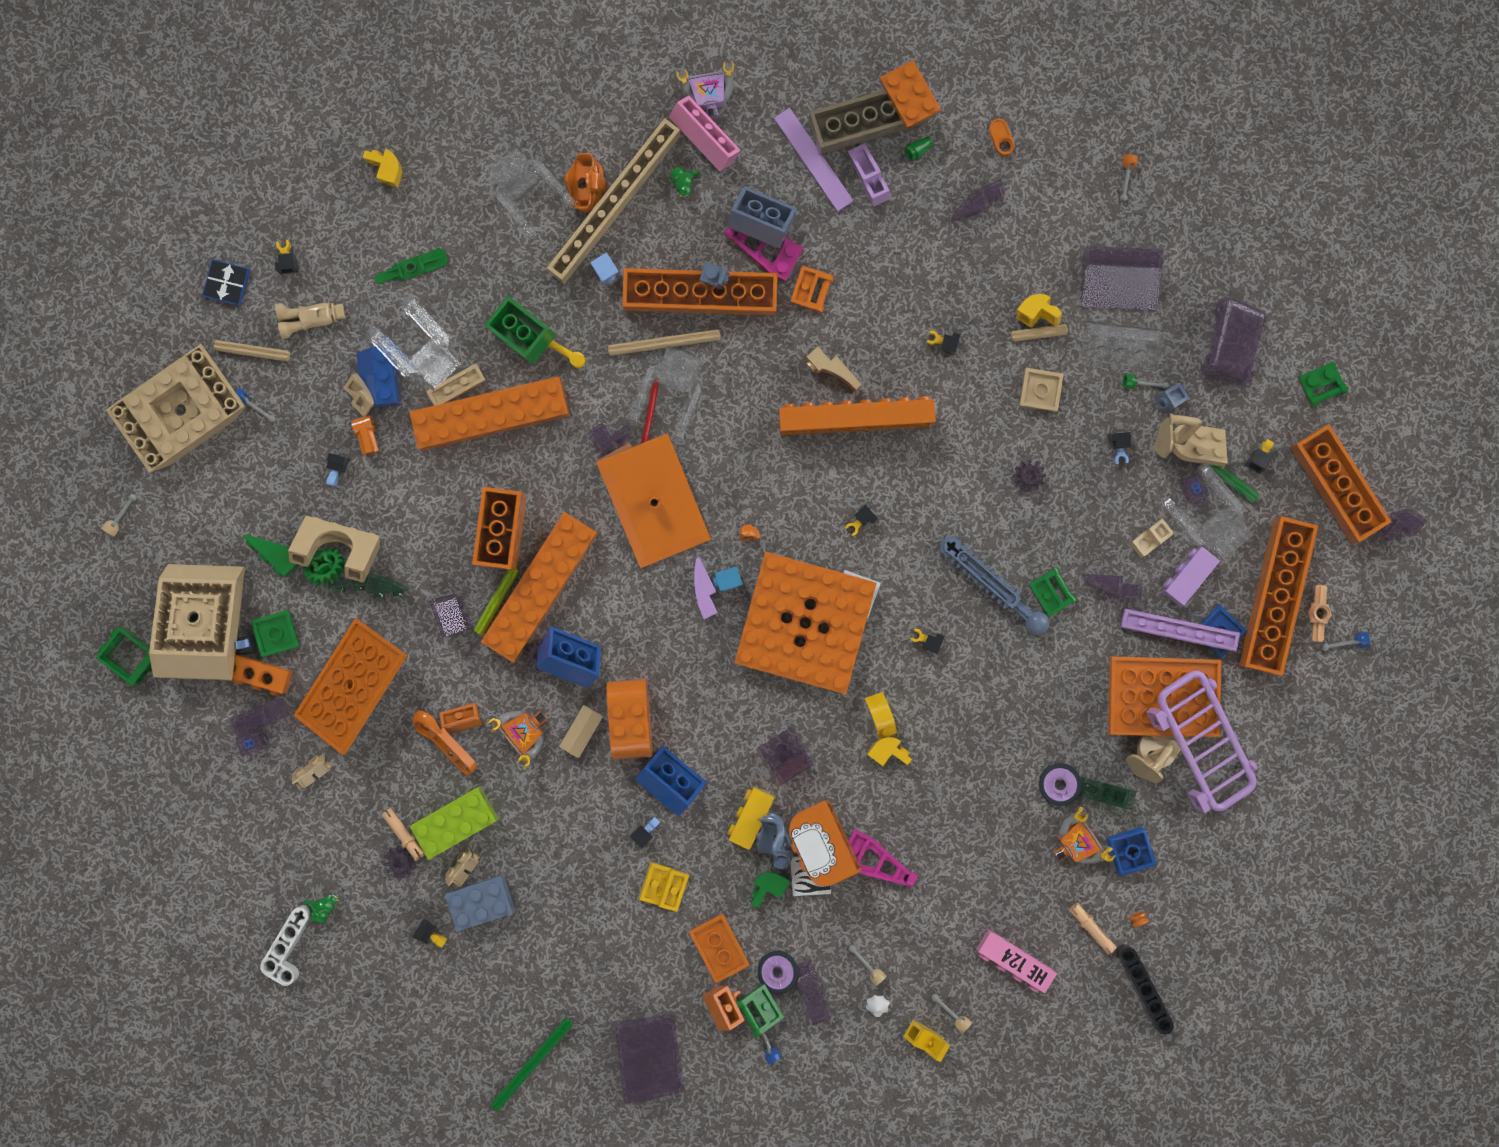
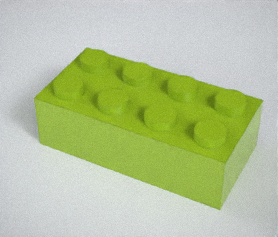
[409,786,499,860]

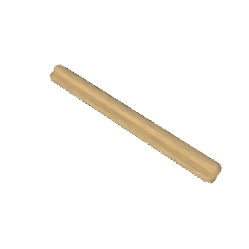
[608,329,721,356]

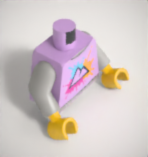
[676,61,734,119]

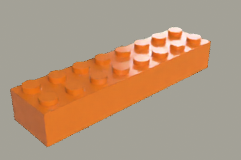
[622,268,777,316]
[409,376,570,451]
[779,396,936,436]
[481,512,599,663]
[1238,516,1318,676]

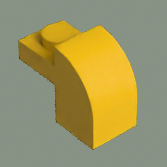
[363,149,402,188]
[1016,294,1062,328]
[865,692,897,739]
[866,737,912,766]
[903,1020,950,1062]

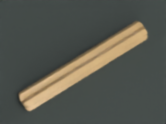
[214,340,290,362]

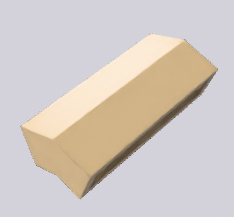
[559,705,603,758]

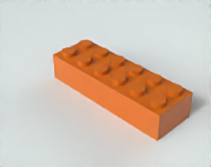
[1290,424,1391,544]

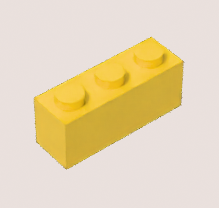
[727,786,775,850]

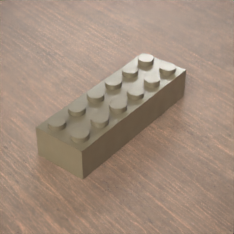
[808,90,929,155]

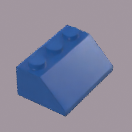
[356,345,401,409]
[537,626,601,688]
[634,746,707,817]

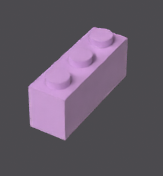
[1162,546,1220,606]

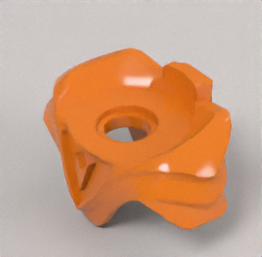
[564,153,607,212]

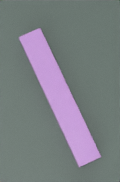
[774,108,853,213]
[1121,609,1240,652]

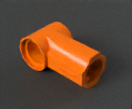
[351,415,379,456]

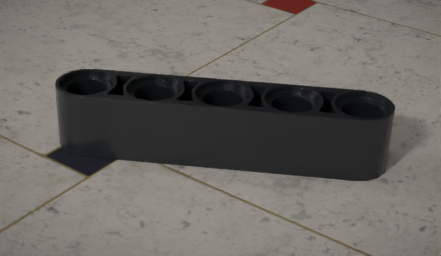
[1116,944,1174,1035]

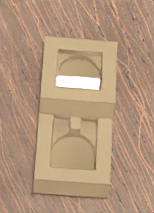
[343,373,374,417]
[1129,518,1174,558]

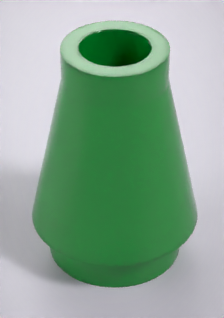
[904,136,934,161]

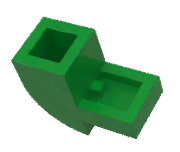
[750,871,790,908]

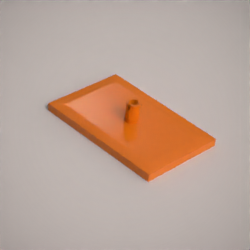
[596,433,711,569]
[293,618,408,755]
[1108,656,1221,737]

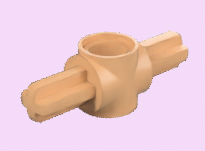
[1308,585,1331,642]

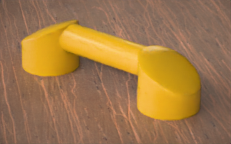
[547,340,586,368]

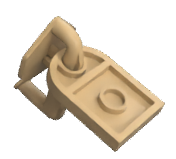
[1154,413,1228,467]
[1126,735,1190,783]

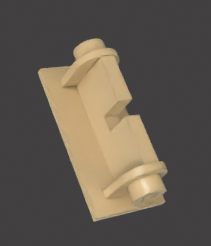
[292,753,332,789]
[445,847,480,889]

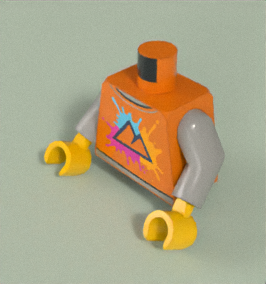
[486,710,548,769]
[1053,807,1116,864]

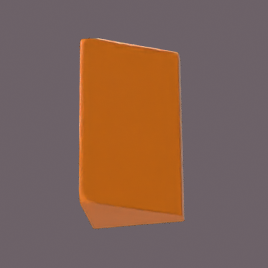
[439,703,482,734]

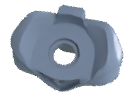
[756,812,794,869]

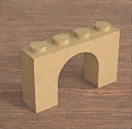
[288,516,380,583]

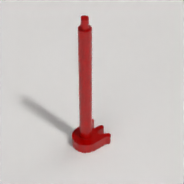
[641,380,659,443]

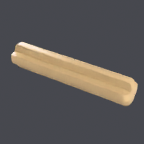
[1011,324,1068,342]

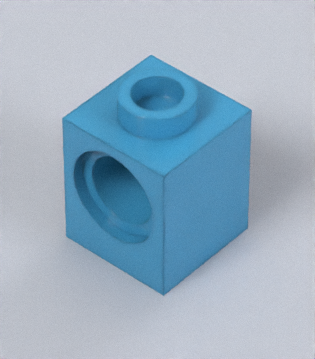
[712,566,742,592]

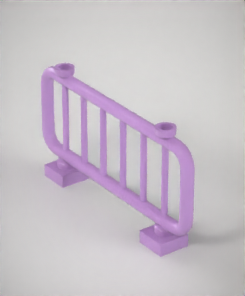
[1146,670,1258,813]

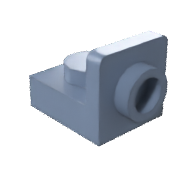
[700,262,730,289]
[1154,383,1190,414]

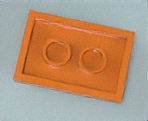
[879,60,941,129]
[689,913,750,983]

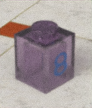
[1179,474,1210,505]
[235,730,269,757]

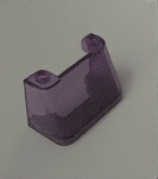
[1199,296,1267,386]

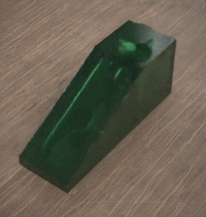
[1079,777,1137,810]

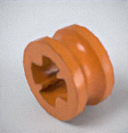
[1129,911,1149,927]

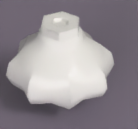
[866,995,890,1017]

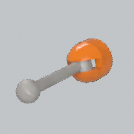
[1120,155,1138,202]

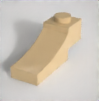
[806,347,862,392]

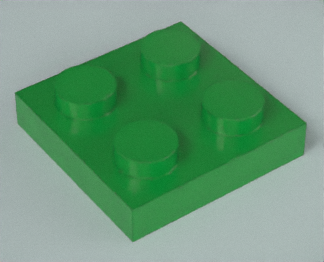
[251,610,300,658]

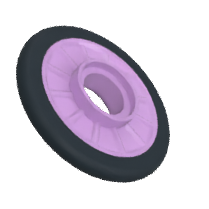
[1039,763,1082,806]
[758,951,799,994]

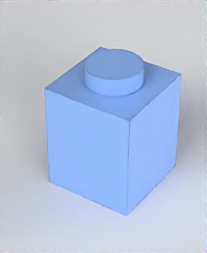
[590,252,620,285]

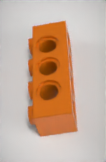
[232,654,294,696]

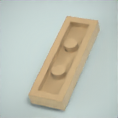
[426,363,486,406]

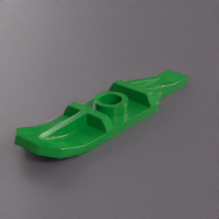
[374,248,448,285]

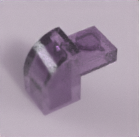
[587,422,632,453]
[1379,509,1427,542]

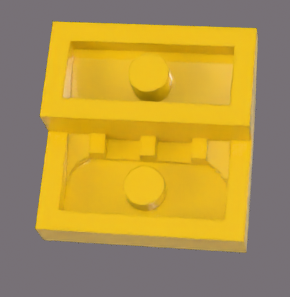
[638,862,689,912]

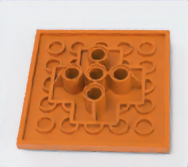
[734,551,877,694]

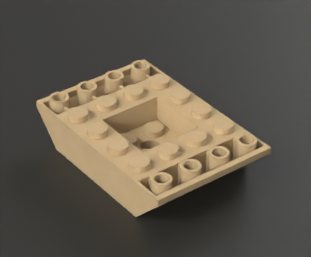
[106,344,246,473]
[149,564,245,680]

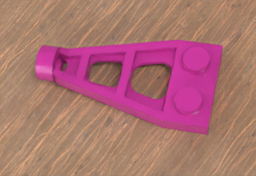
[724,227,804,282]
[848,828,918,888]

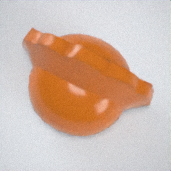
[739,524,760,542]

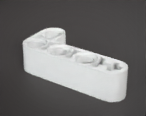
[260,905,312,986]

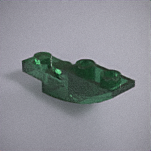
[328,573,409,598]

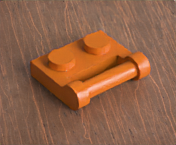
[790,265,834,313]

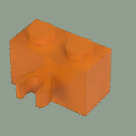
[702,986,745,1031]

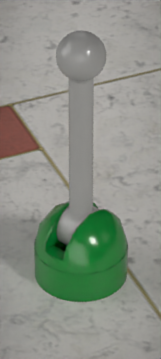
[1123,373,1169,390]

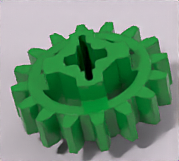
[303,547,345,587]

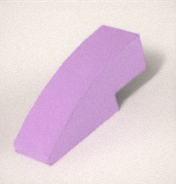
[848,143,891,207]
[694,557,718,620]

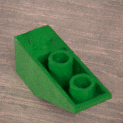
[243,534,300,577]

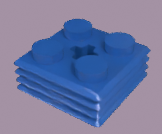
[1107,827,1156,876]

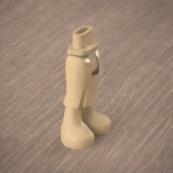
[275,303,346,339]

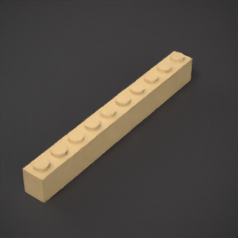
[547,118,681,284]

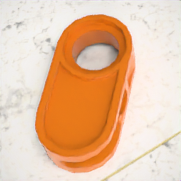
[989,119,1014,157]

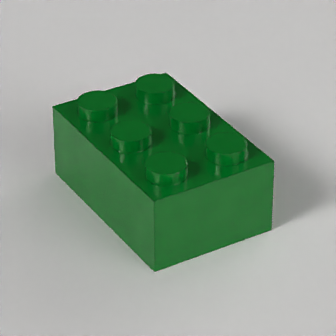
[484,296,557,365]

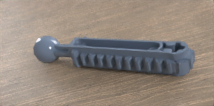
[939,536,1050,636]

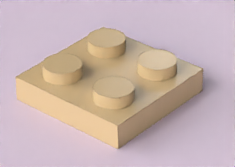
[1019,368,1064,412]

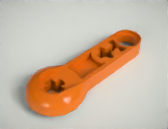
[412,710,477,775]

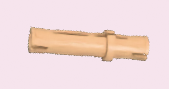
[382,808,425,861]
[1069,903,1117,955]

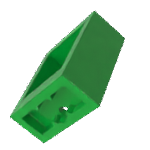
[96,627,152,686]

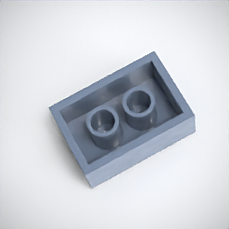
[727,186,797,249]
[445,873,515,932]

